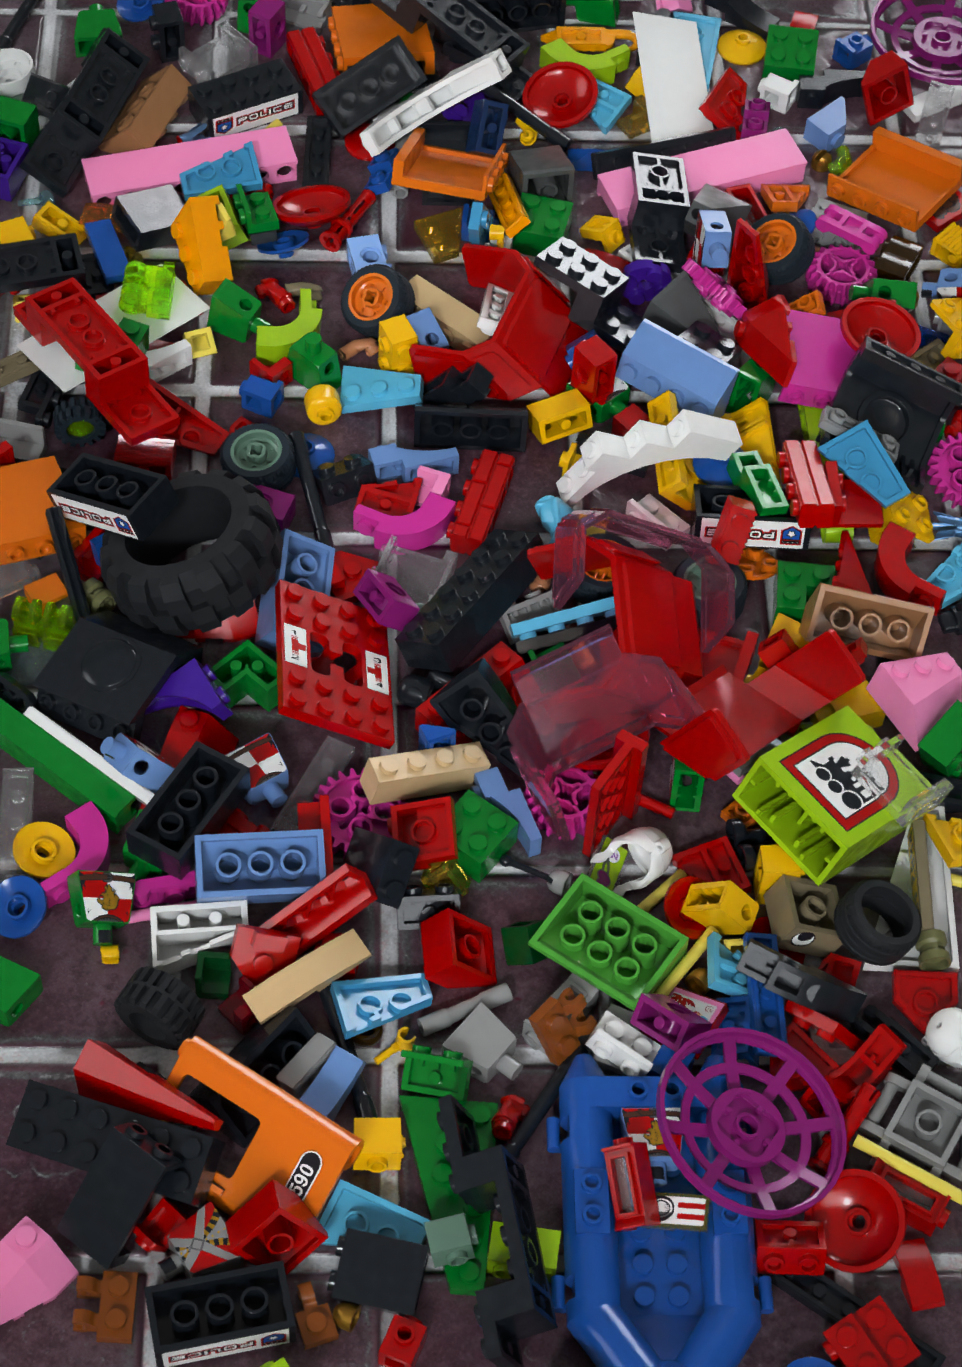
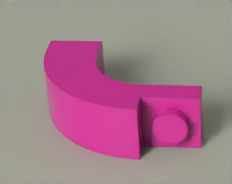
[353,492,456,552]
[39,801,111,908]

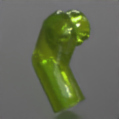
[828,146,852,175]

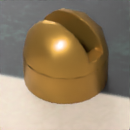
[811,149,832,172]
[685,968,710,996]
[333,1301,361,1332]

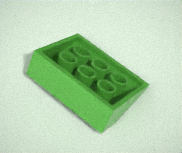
[528,873,689,1011]

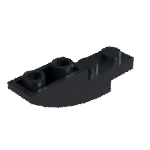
[735,938,868,1023]

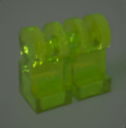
[119,261,176,320]
[11,595,74,652]

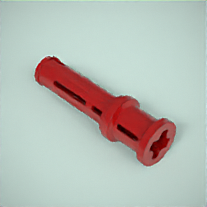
[319,189,376,252]
[808,1082,881,1177]

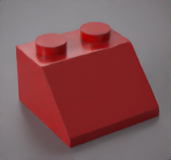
[861,50,914,126]
[420,908,497,989]
[225,1179,329,1275]

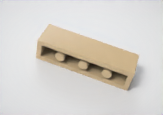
[409,275,492,351]
[359,741,491,805]

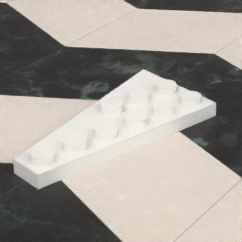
[862,805,960,972]

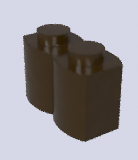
[873,235,924,281]

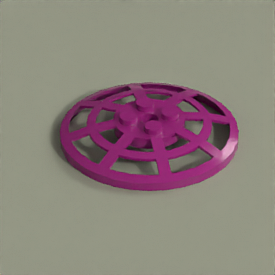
[870,0,962,86]
[656,1027,847,1219]

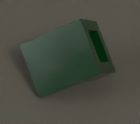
[501,920,548,966]
[195,951,232,1000]

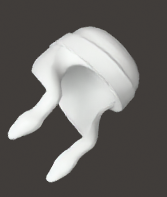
[590,826,673,897]
[921,1007,962,1068]

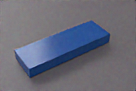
[84,219,133,285]

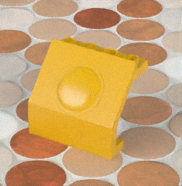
[647,390,782,510]

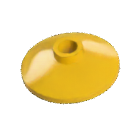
[717,29,766,65]
[12,822,76,879]

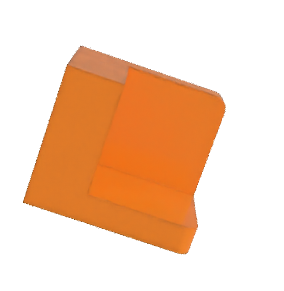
[23,572,68,624]

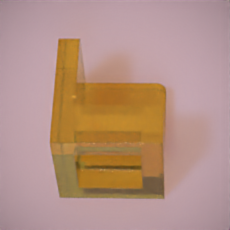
[616,95,650,139]
[420,859,471,897]

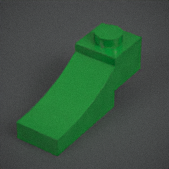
[726,450,789,516]

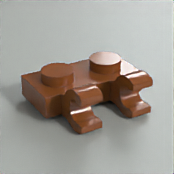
[528,987,597,1066]
[72,1270,138,1344]

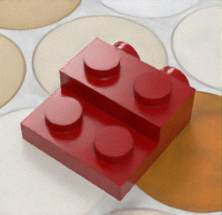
[387,796,458,871]
[821,1295,921,1367]

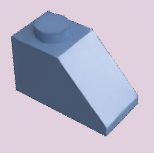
[803,96,846,153]

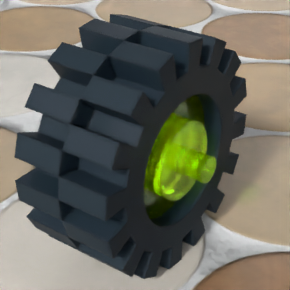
[53,396,106,447]

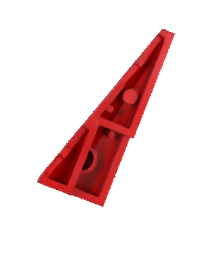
[73,1039,224,1131]

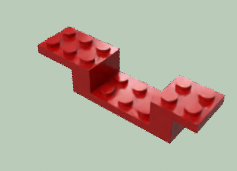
[13,277,180,447]

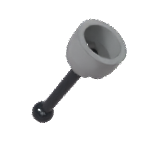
[499,854,573,897]

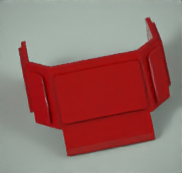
[409,243,588,401]
[527,536,704,724]
[645,629,866,781]

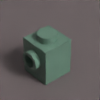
[424,1213,479,1268]

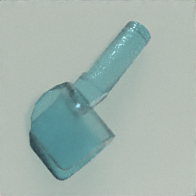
[18,190,56,207]

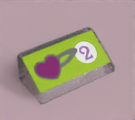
[587,834,631,891]

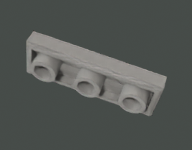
[818,405,900,463]

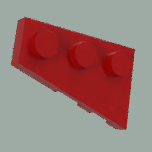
[698,67,747,140]

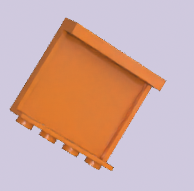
[328,4,435,75]
[827,126,962,232]
[391,127,509,201]
[0,456,86,566]

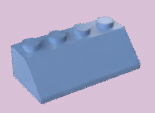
[615,319,740,418]
[255,528,335,652]
[194,829,326,904]

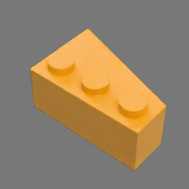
[171,195,233,296]

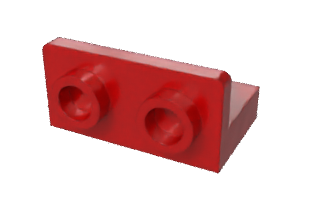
[754,1220,827,1276]

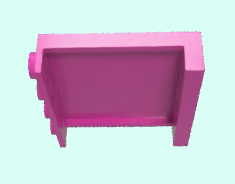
[778,309,856,409]

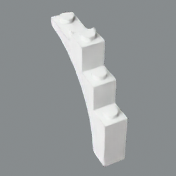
[359,48,512,157]
[556,409,743,507]

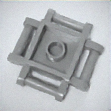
[858,1063,962,1187]

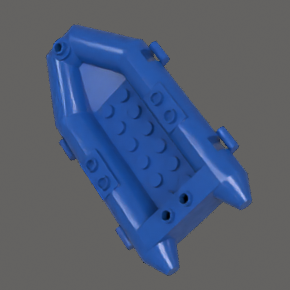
[546,1054,774,1367]

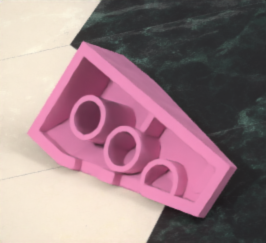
[0,1216,79,1325]

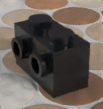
[149,0,186,63]

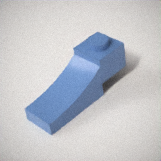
[368,443,459,483]
[470,767,542,857]
[299,1045,367,1121]

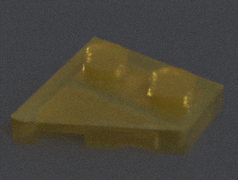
[414,207,462,264]

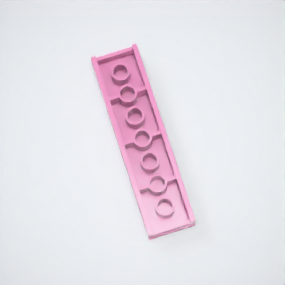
[81,125,298,214]
[597,128,808,227]

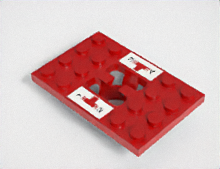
[275,579,395,749]

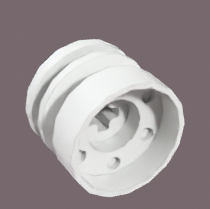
[0,48,36,101]

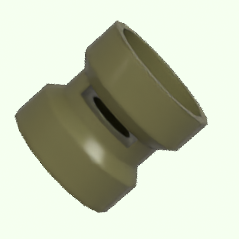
[83,577,117,614]
[915,929,951,971]

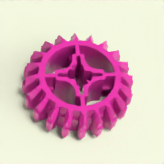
[164,0,229,27]
[805,244,878,308]
[523,761,596,841]

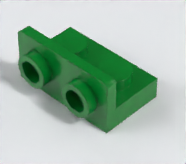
[232,184,279,235]

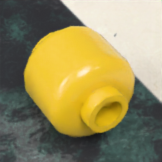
[304,384,342,425]

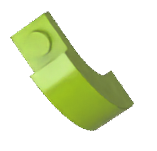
[539,38,631,85]
[256,288,322,365]

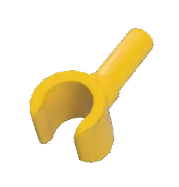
[489,224,504,248]
[100,945,119,964]
[373,1027,416,1065]

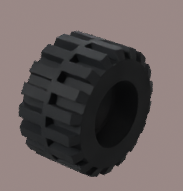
[114,967,205,1050]

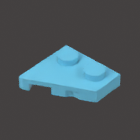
[589,78,632,135]
[707,931,748,997]

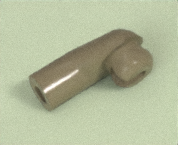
[284,282,323,302]

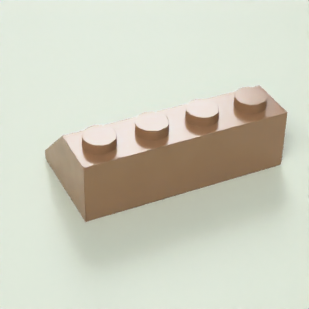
[98,64,192,154]
[798,582,935,660]

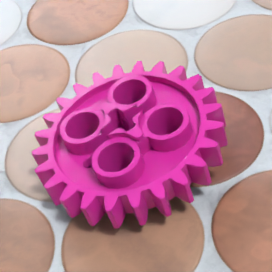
[681,258,747,320]
[927,432,962,510]
[313,768,407,859]

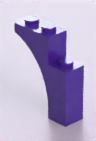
[144,658,234,721]

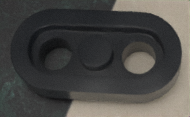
[0,672,38,714]

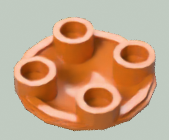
[737,547,778,581]

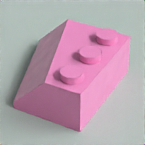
[866,652,962,752]

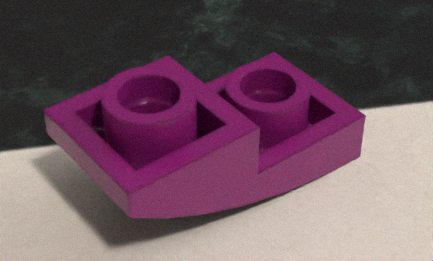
[741,98,770,139]

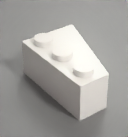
[150,900,249,974]

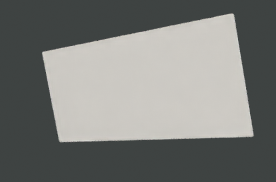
[632,11,714,141]
[16,263,210,392]

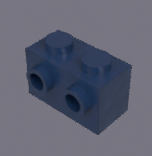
[465,99,509,157]

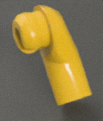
[515,118,538,146]

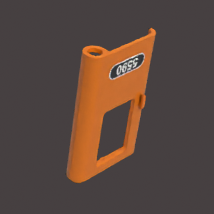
[154,1035,364,1218]

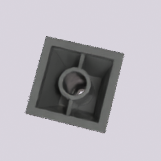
[684,183,752,253]
[642,270,718,336]

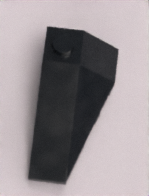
[430,657,551,781]

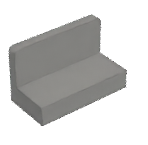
[0,418,47,460]

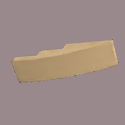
[242,929,372,1025]

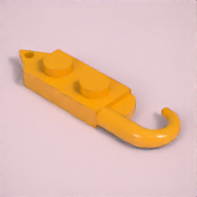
[540,26,638,52]

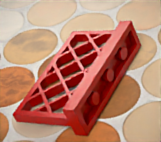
[582,729,649,858]

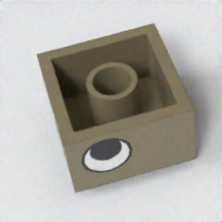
[763,874,842,958]

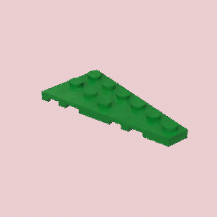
[399,1095,498,1296]

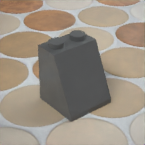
[507,145,575,202]

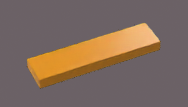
[488,173,531,239]

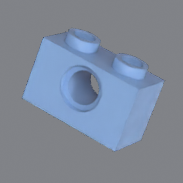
[347,234,392,275]

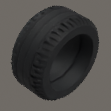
[833,879,922,966]

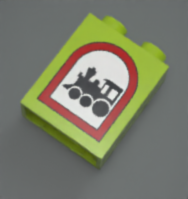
[732,705,934,887]

